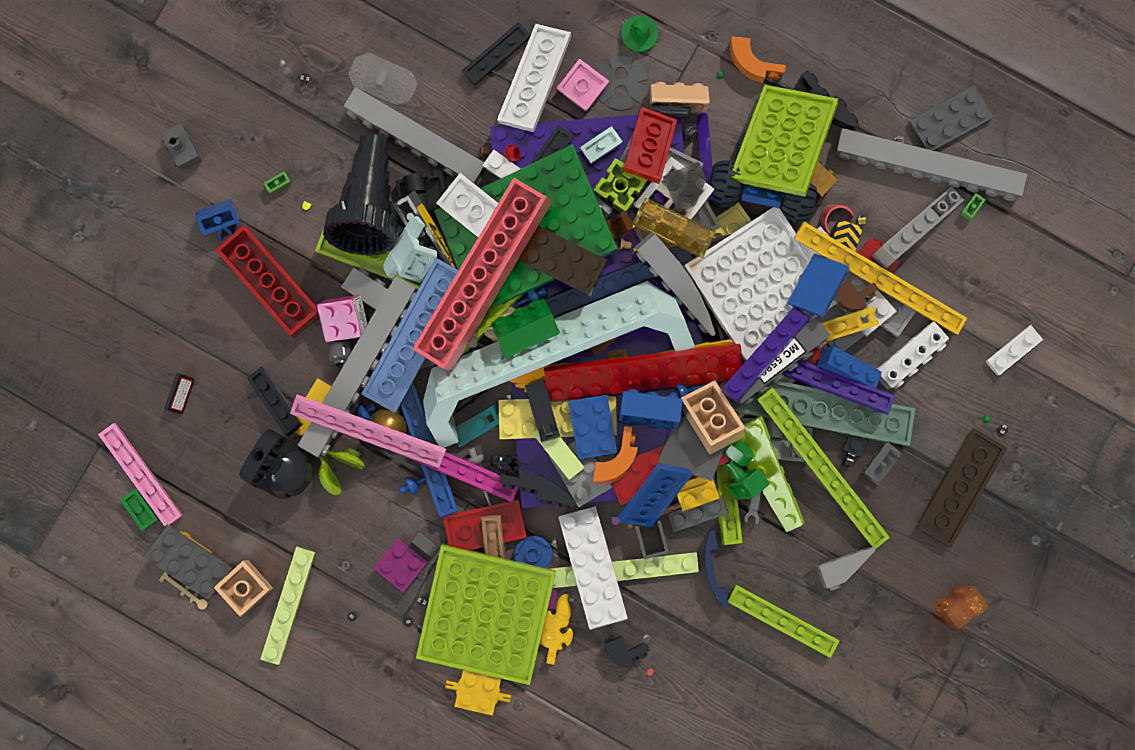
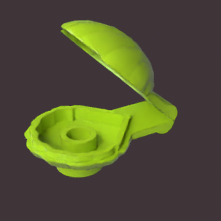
[319,448,365,495]

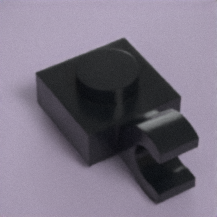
[842,435,868,468]

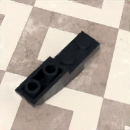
[799,70,859,131]
[499,471,576,509]

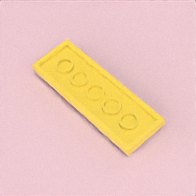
[499,396,617,439]

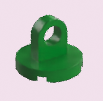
[621,15,658,53]

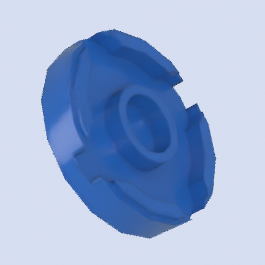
[514,536,553,569]

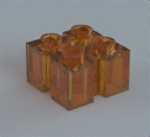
[934,584,990,630]

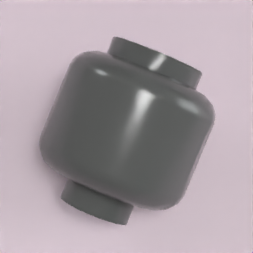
[329,339,354,368]

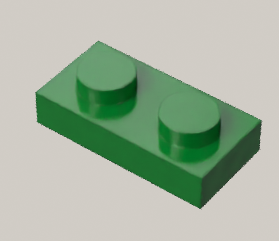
[120,488,160,531]

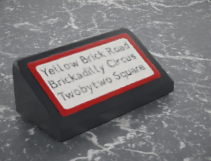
[164,373,195,414]

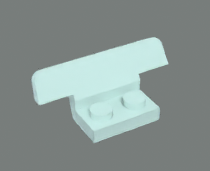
[383,216,437,283]

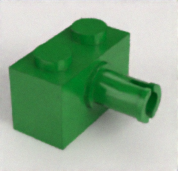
[725,459,770,500]

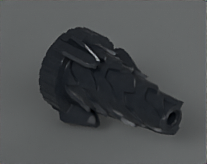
[323,133,405,256]

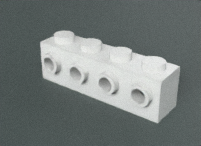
[877,321,949,390]

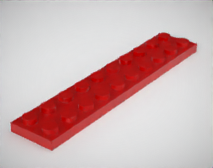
[544,344,742,402]

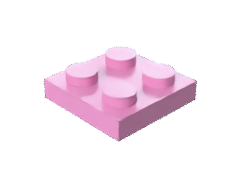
[556,59,609,112]

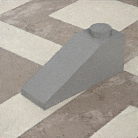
[816,547,875,590]

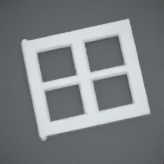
[633,157,714,238]

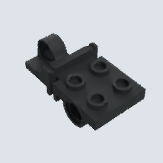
[395,170,448,213]

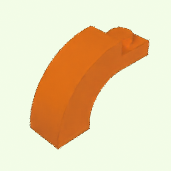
[730,36,786,83]
[593,426,638,485]

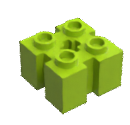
[593,158,647,213]

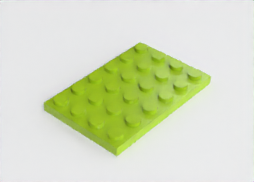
[730,85,838,197]

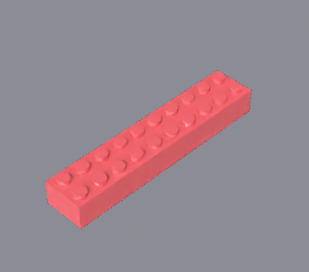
[413,178,552,371]

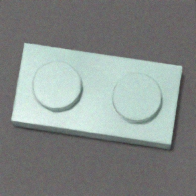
[580,126,623,164]

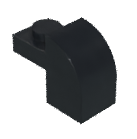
[604,635,650,668]

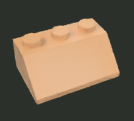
[649,82,709,113]

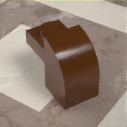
[606,211,634,241]
[834,281,879,312]

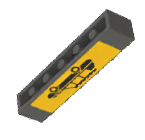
[392,190,458,270]

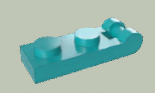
[456,404,499,447]

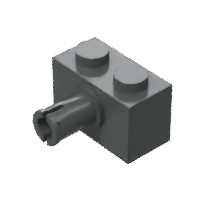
[161,123,203,171]

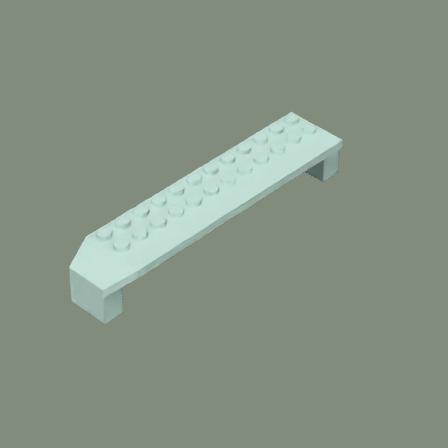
[423,281,695,448]

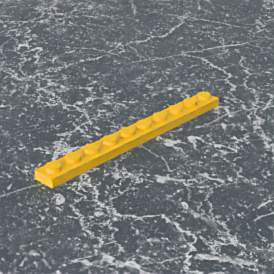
[793,222,967,335]

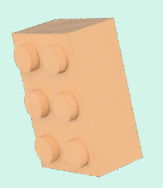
[681,381,745,455]

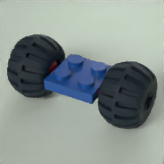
[708,160,817,223]

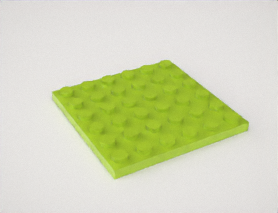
[416,544,556,685]

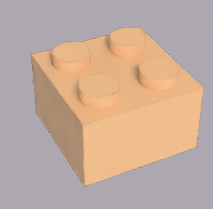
[214,560,274,617]

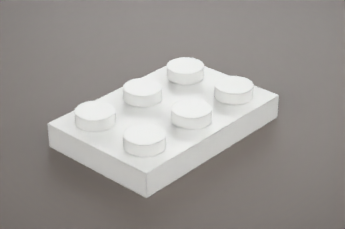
[436,173,498,237]

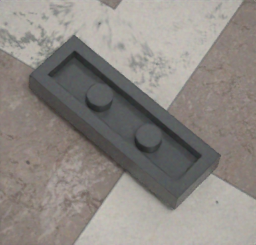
[667,495,729,532]

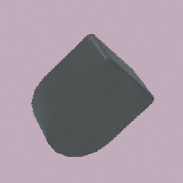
[411,531,440,557]

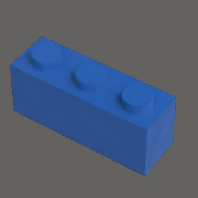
[817,346,882,388]

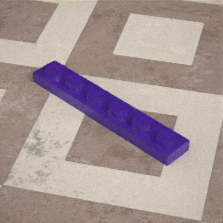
[722,306,810,403]
[782,360,895,415]

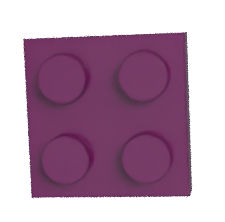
[373,538,428,593]

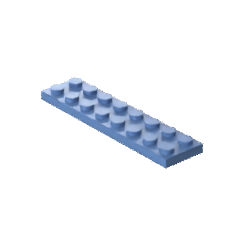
[362,258,459,413]

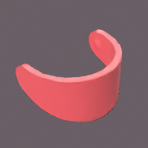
[819,204,855,236]

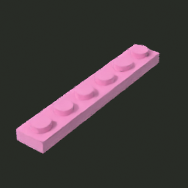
[98,423,183,526]

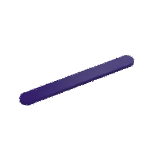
[697,113,715,200]

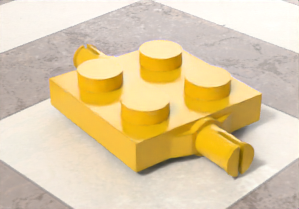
[445,670,511,716]

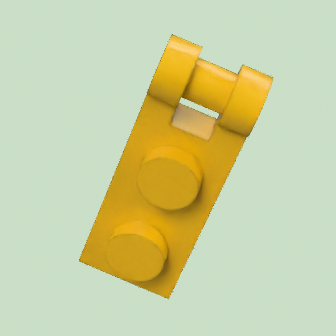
[821,306,880,341]

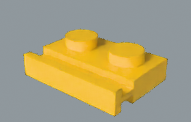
[677,476,720,511]

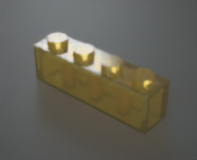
[632,198,716,259]

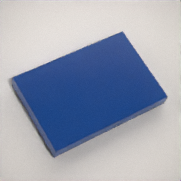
[787,253,850,318]

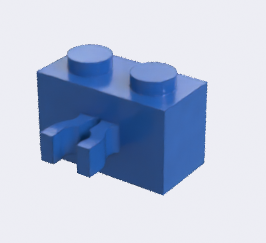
[195,198,239,241]

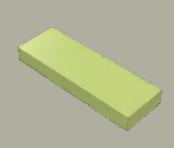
[532,429,585,480]

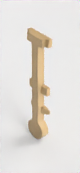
[159,572,208,609]

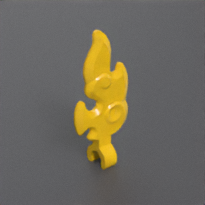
[540,593,573,665]

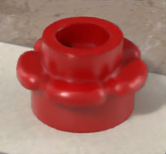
[504,144,520,163]

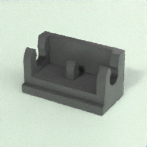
[861,442,902,486]

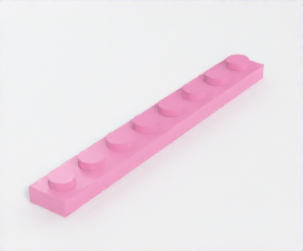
[290,394,446,468]

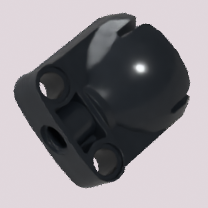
[239,429,313,499]

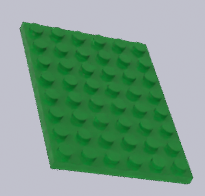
[434,144,618,310]

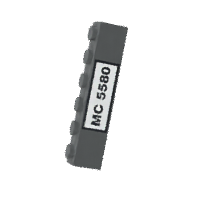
[731,317,830,407]

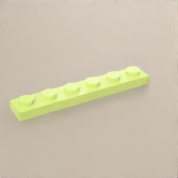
[260,547,316,665]

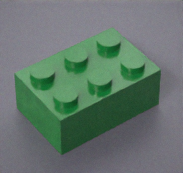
[491,299,560,358]

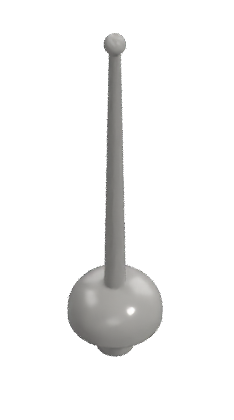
[465,448,492,506]

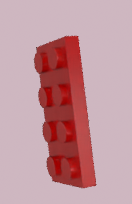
[622,107,677,184]
[443,500,527,550]

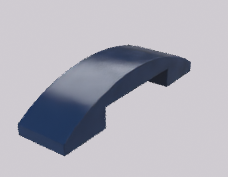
[703,530,729,608]

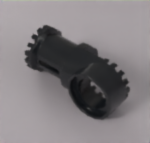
[490,455,521,474]

